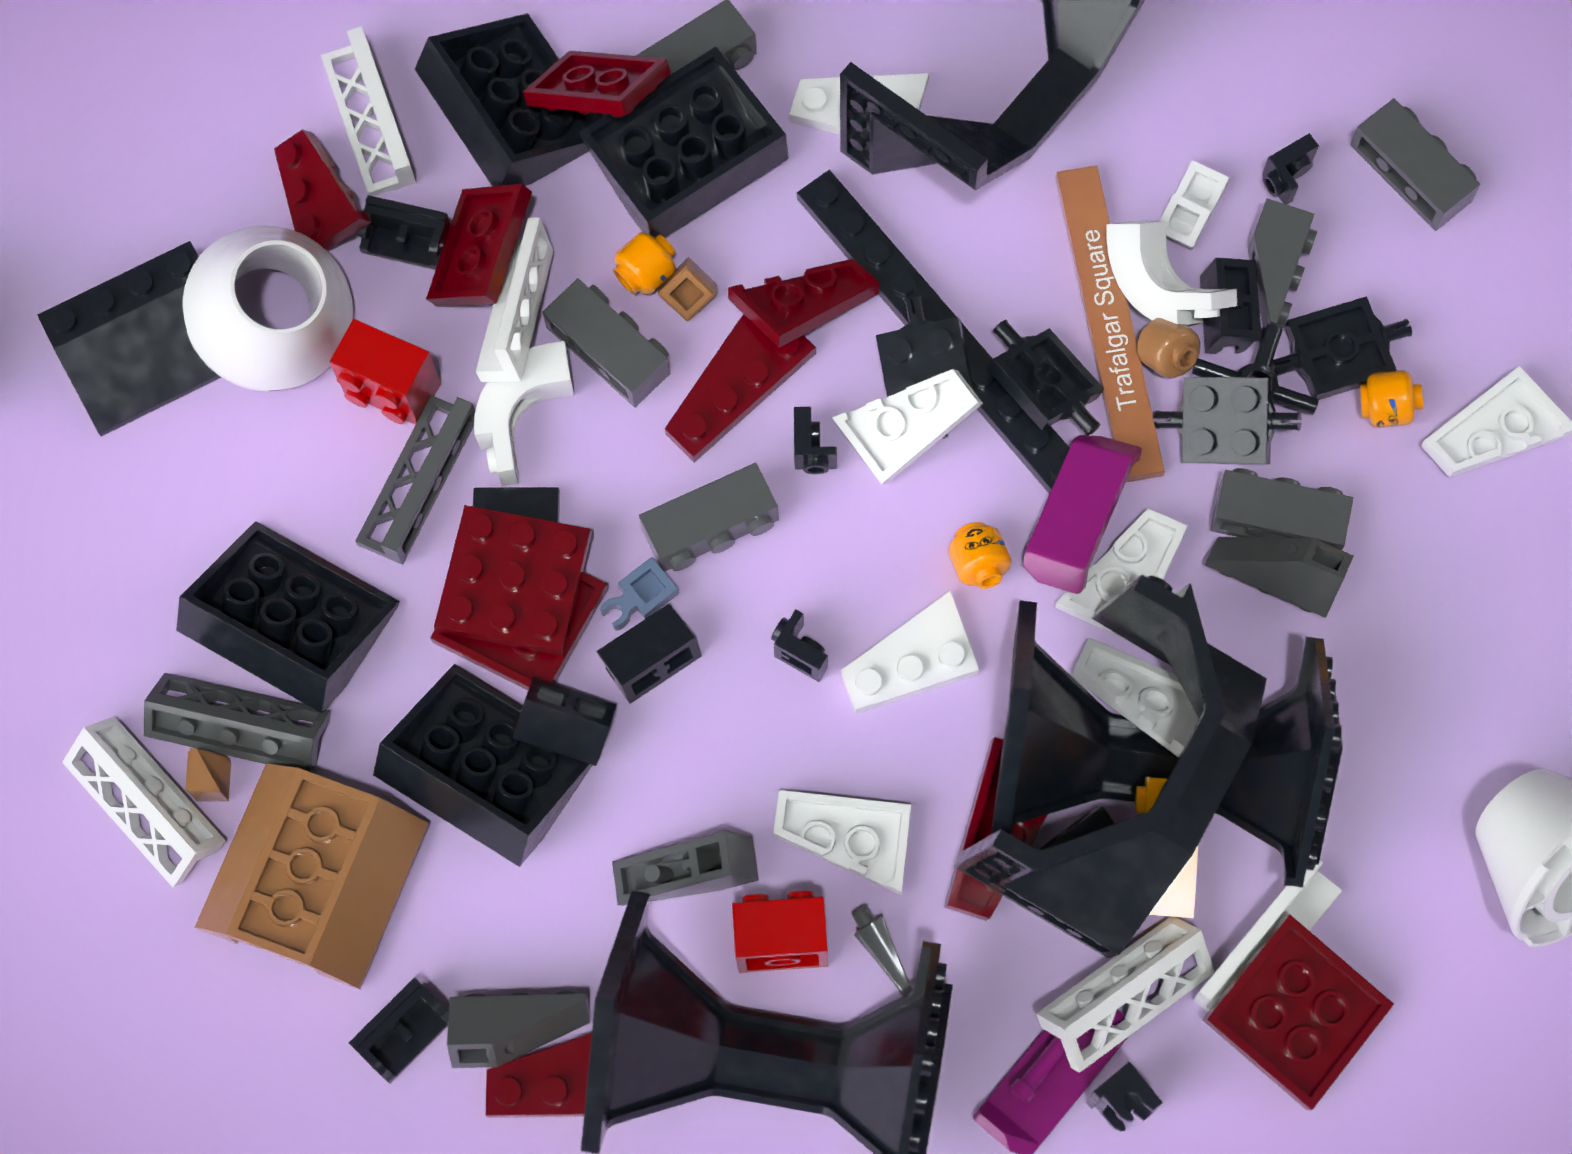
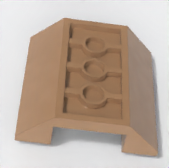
[195,763,429,990]

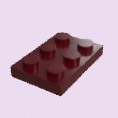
[523,50,671,117]
[426,184,532,307]

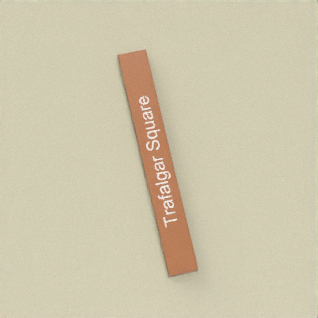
[1056,165,1165,482]

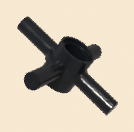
[1191,324,1319,415]

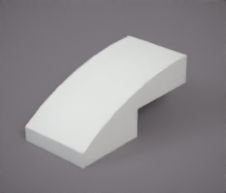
[1160,160,1230,249]

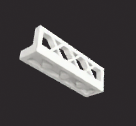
[321,26,416,197]
[476,217,554,382]
[62,716,226,887]
[1193,861,1342,1012]
[1036,916,1215,1073]

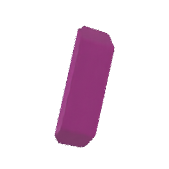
[1023,435,1142,594]
[973,1009,1128,1154]

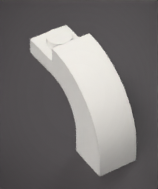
[1106,221,1237,325]
[474,341,574,486]

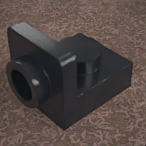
[1262,133,1319,204]
[794,407,837,474]
[771,609,828,682]

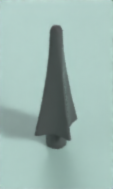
[851,906,913,996]

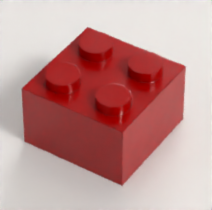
[329,318,441,425]
[732,891,828,973]

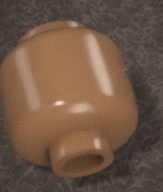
[1137,318,1201,378]

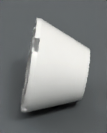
[182,225,353,392]
[1475,769,1572,947]

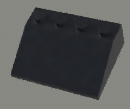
[414,13,600,186]
[579,47,788,238]
[37,241,222,436]
[176,521,399,713]
[373,664,593,867]

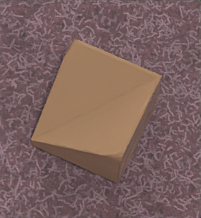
[657,257,718,322]
[185,748,231,802]

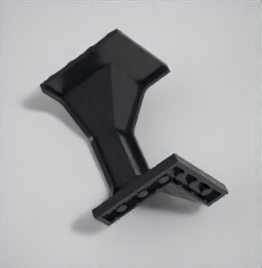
[840,0,1145,190]
[954,574,1267,958]
[991,600,1343,888]
[581,891,953,1154]

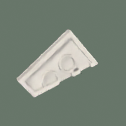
[789,73,929,135]
[1421,366,1572,478]
[832,369,983,484]
[1055,508,1188,639]
[841,591,979,714]
[1071,638,1198,757]
[773,790,911,895]

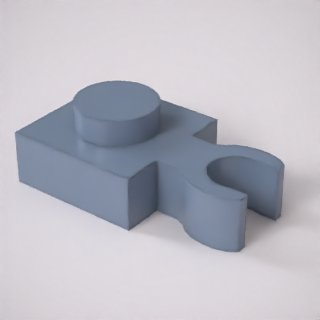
[600,557,679,631]

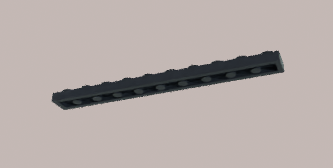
[797,169,1070,494]

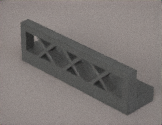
[355,395,475,565]
[144,673,330,773]

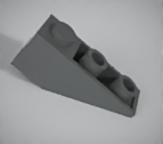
[1248,198,1317,331]
[1205,537,1354,618]
[447,991,590,1068]

